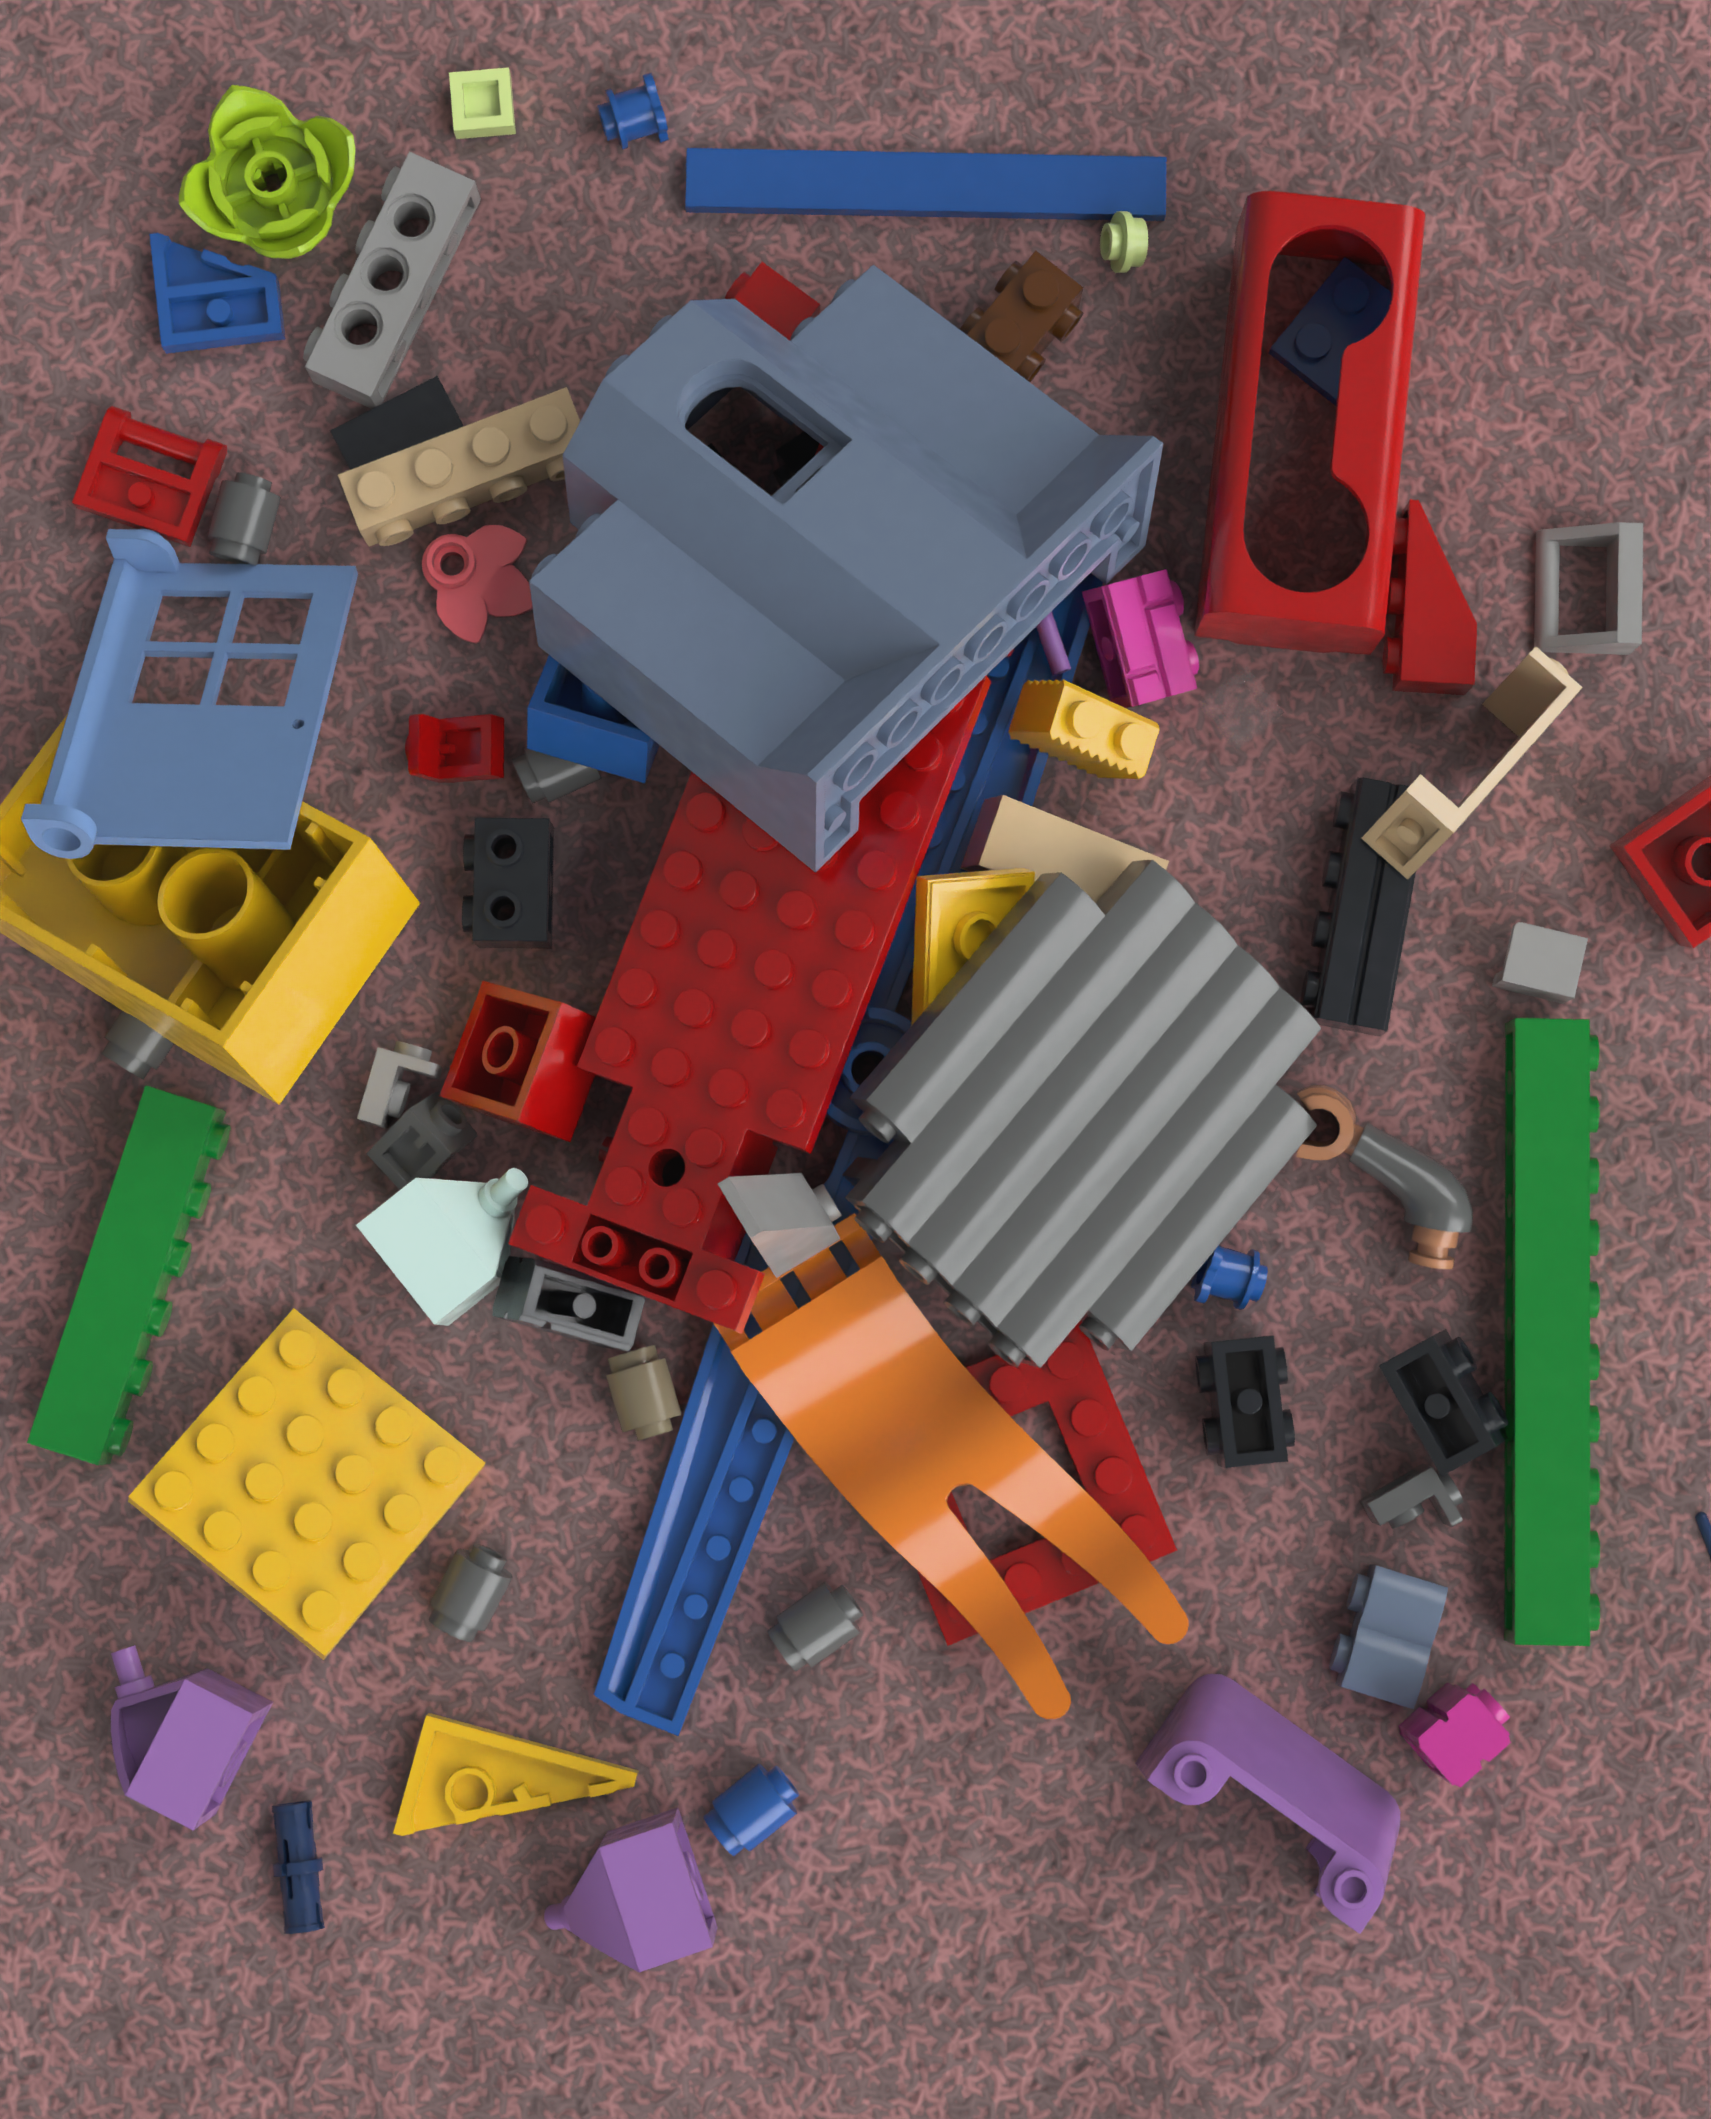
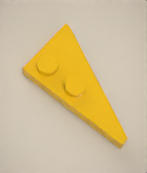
[393,1713,639,1836]

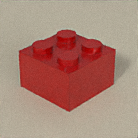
[1609,775,1711,948]
[439,981,596,1142]

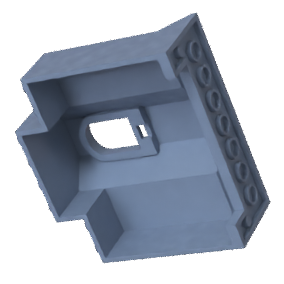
[529,265,1163,872]

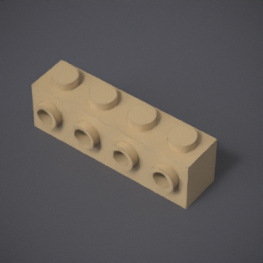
[338,387,580,547]

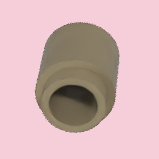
[606,1345,682,1441]

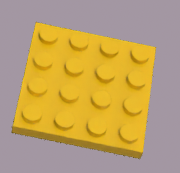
[128,1308,485,1660]

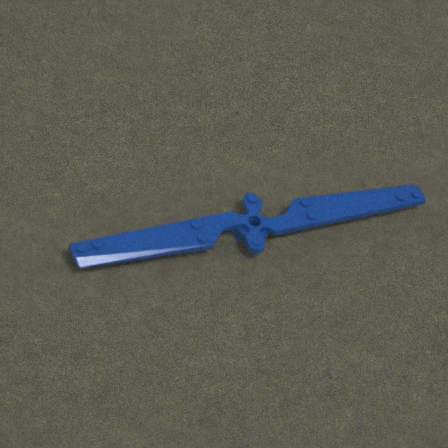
[594,573,1103,1736]

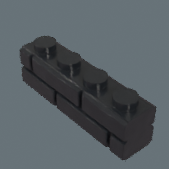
[1300,777,1416,1037]

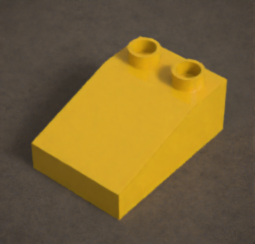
[0,714,420,1105]

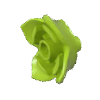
[179,85,356,259]

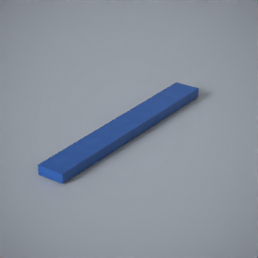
[685,148,1167,221]

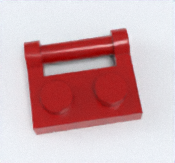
[72,406,227,547]

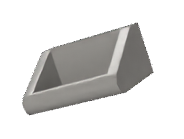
[1534,522,1643,655]

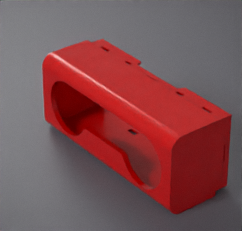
[1194,191,1426,655]

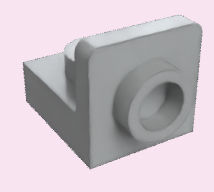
[357,1041,443,1129]

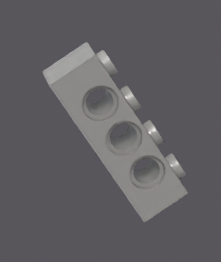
[303,151,481,409]

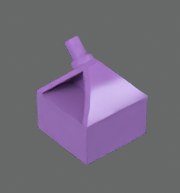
[111,1645,273,1830]
[544,1807,718,1972]

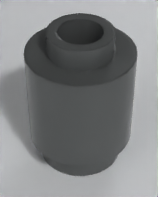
[207,472,281,566]
[512,746,602,804]
[101,1011,174,1080]
[429,1543,513,1642]
[767,1582,864,1671]

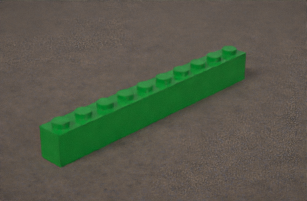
[1504,1018,1600,1646]

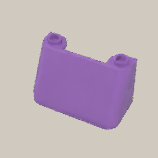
[1135,1674,1401,1934]

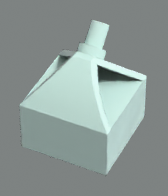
[356,1168,528,1326]

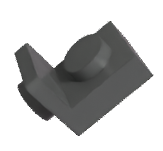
[366,1092,478,1190]
[1359,1464,1463,1529]

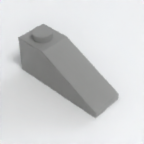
[718,1173,842,1278]

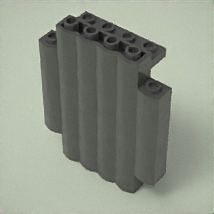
[842,860,1321,1368]

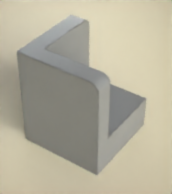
[1492,922,1588,1004]

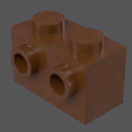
[960,250,1083,382]

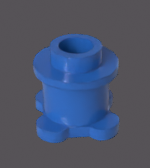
[597,73,669,150]
[1191,1246,1268,1310]

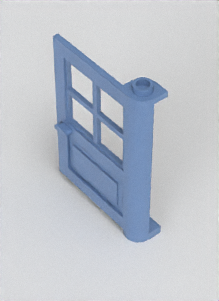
[21,529,358,859]

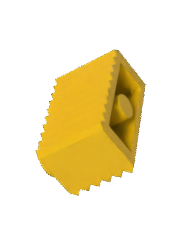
[1008,679,1160,779]

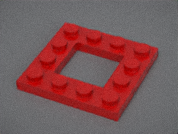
[917,1320,1178,1646]

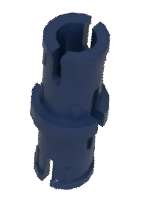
[272,1800,325,1934]

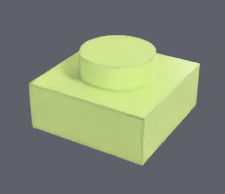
[449,67,516,139]

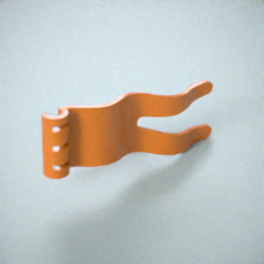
[714,1213,1189,1719]

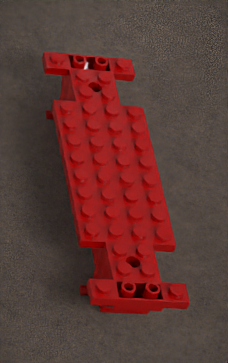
[508,443,1014,1334]

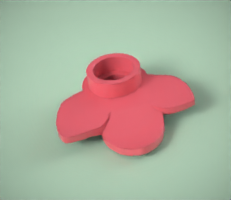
[422,525,533,644]

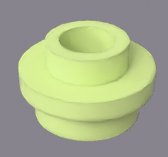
[1100,211,1148,273]

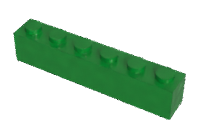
[27,1085,231,1466]

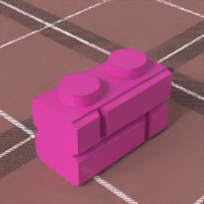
[1082,569,1199,708]
[1399,1682,1511,1788]

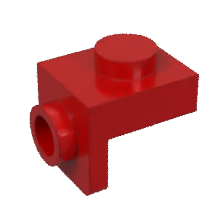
[405,714,504,783]

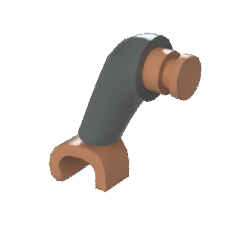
[1296,1085,1473,1269]

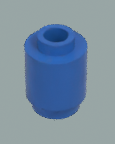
[703,1764,799,1856]

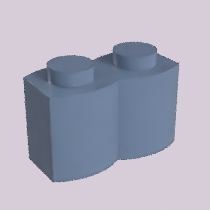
[1329,1564,1448,1709]

